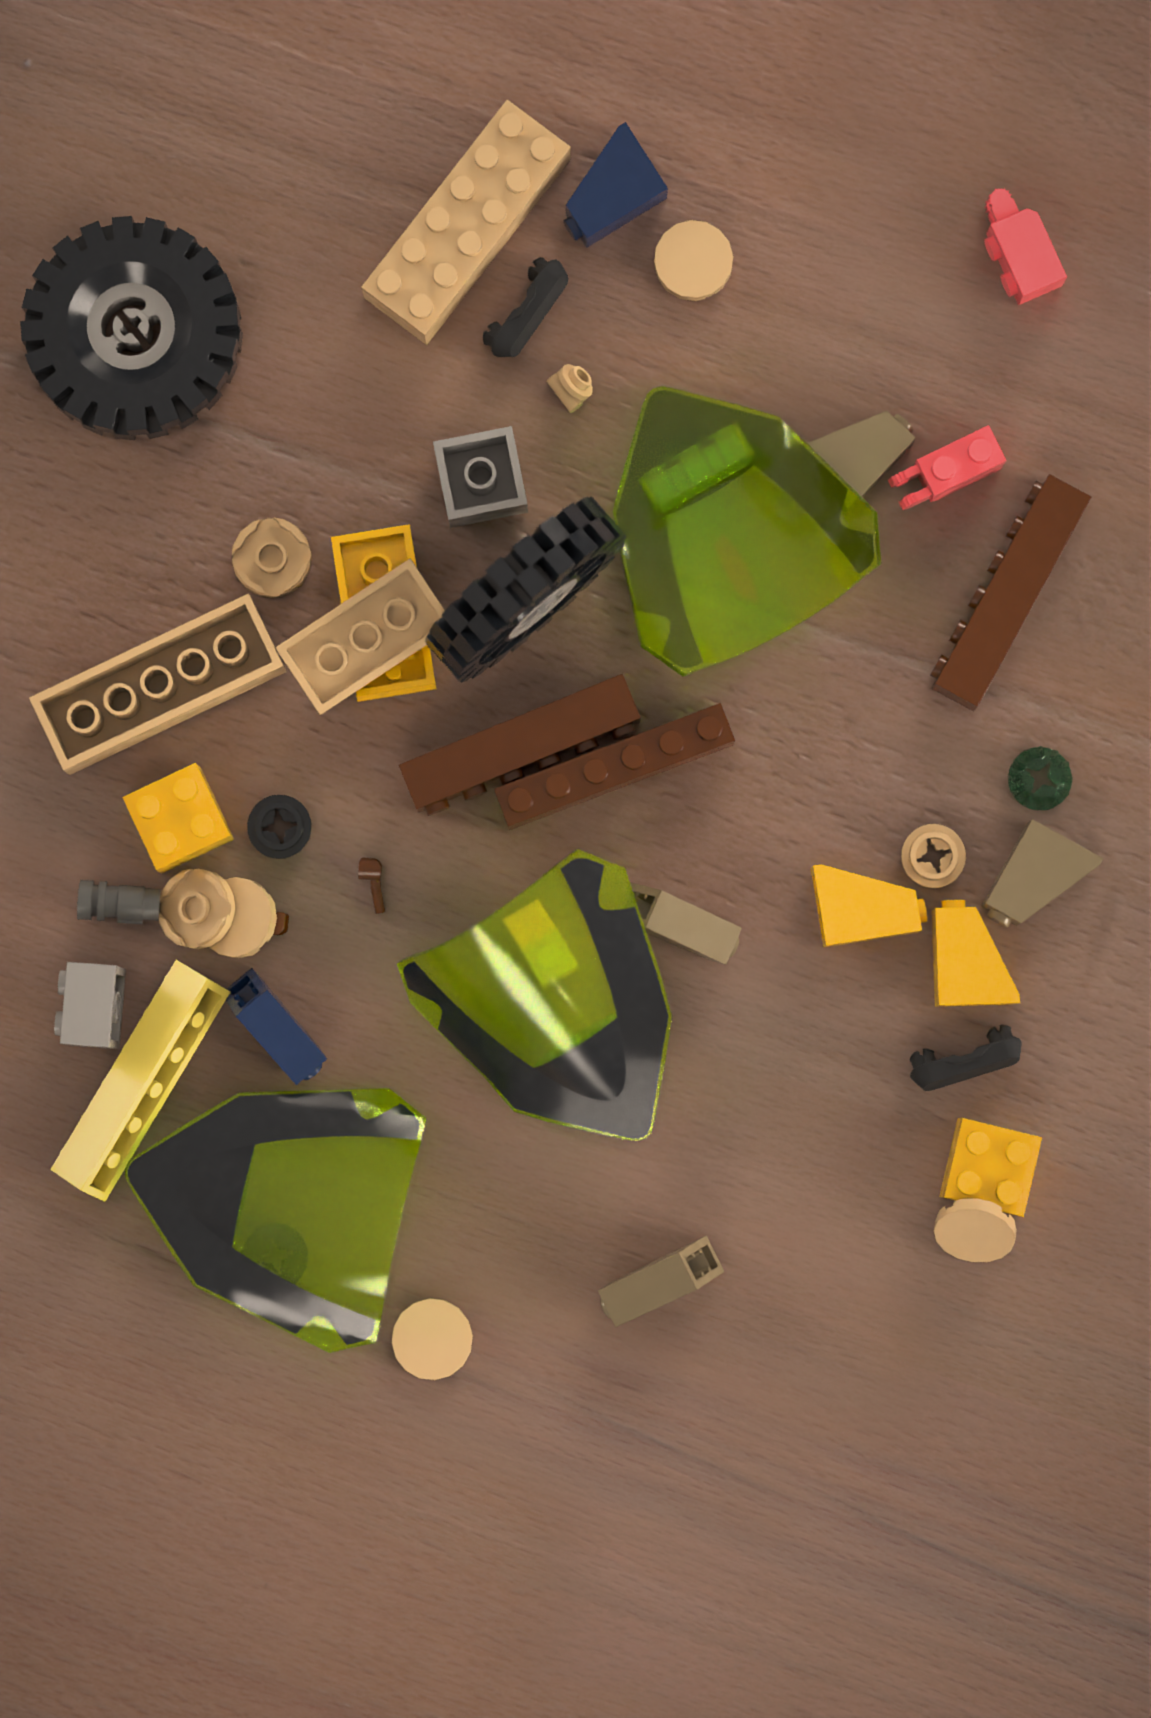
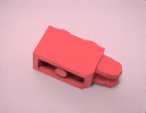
[984,188,1067,305]
[888,425,1007,510]

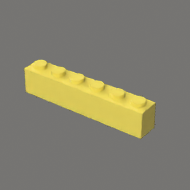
[50,960,230,1202]

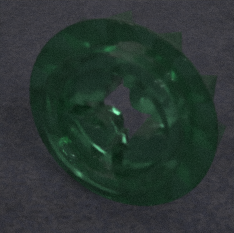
[1008,746,1073,811]

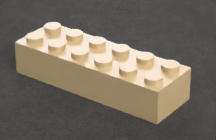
[361,100,571,345]
[29,593,287,775]

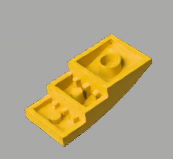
[331,524,437,702]

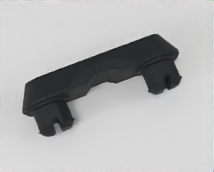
[483,257,569,357]
[909,1025,1022,1091]

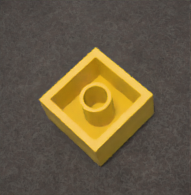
[122,763,234,874]
[939,1118,1042,1217]

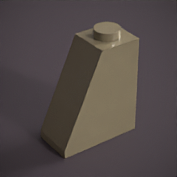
[804,411,916,514]
[982,819,1103,928]
[618,882,742,965]
[598,1235,724,1327]

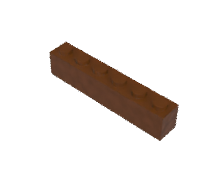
[930,474,1092,712]
[399,673,641,816]
[494,703,735,831]

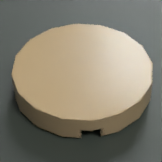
[654,220,733,301]
[232,518,312,598]
[159,868,235,949]
[209,877,277,959]
[934,1198,1017,1262]
[392,1298,473,1380]

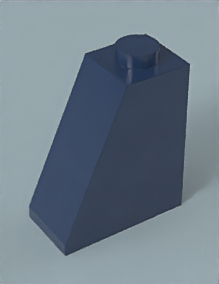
[563,122,668,248]
[226,968,327,1085]

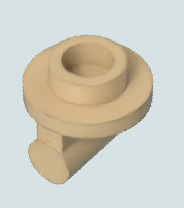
[546,364,593,413]

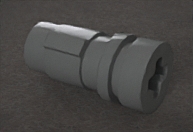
[77,880,161,924]

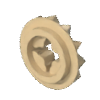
[901,824,966,888]

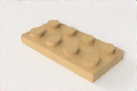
[275,558,445,715]

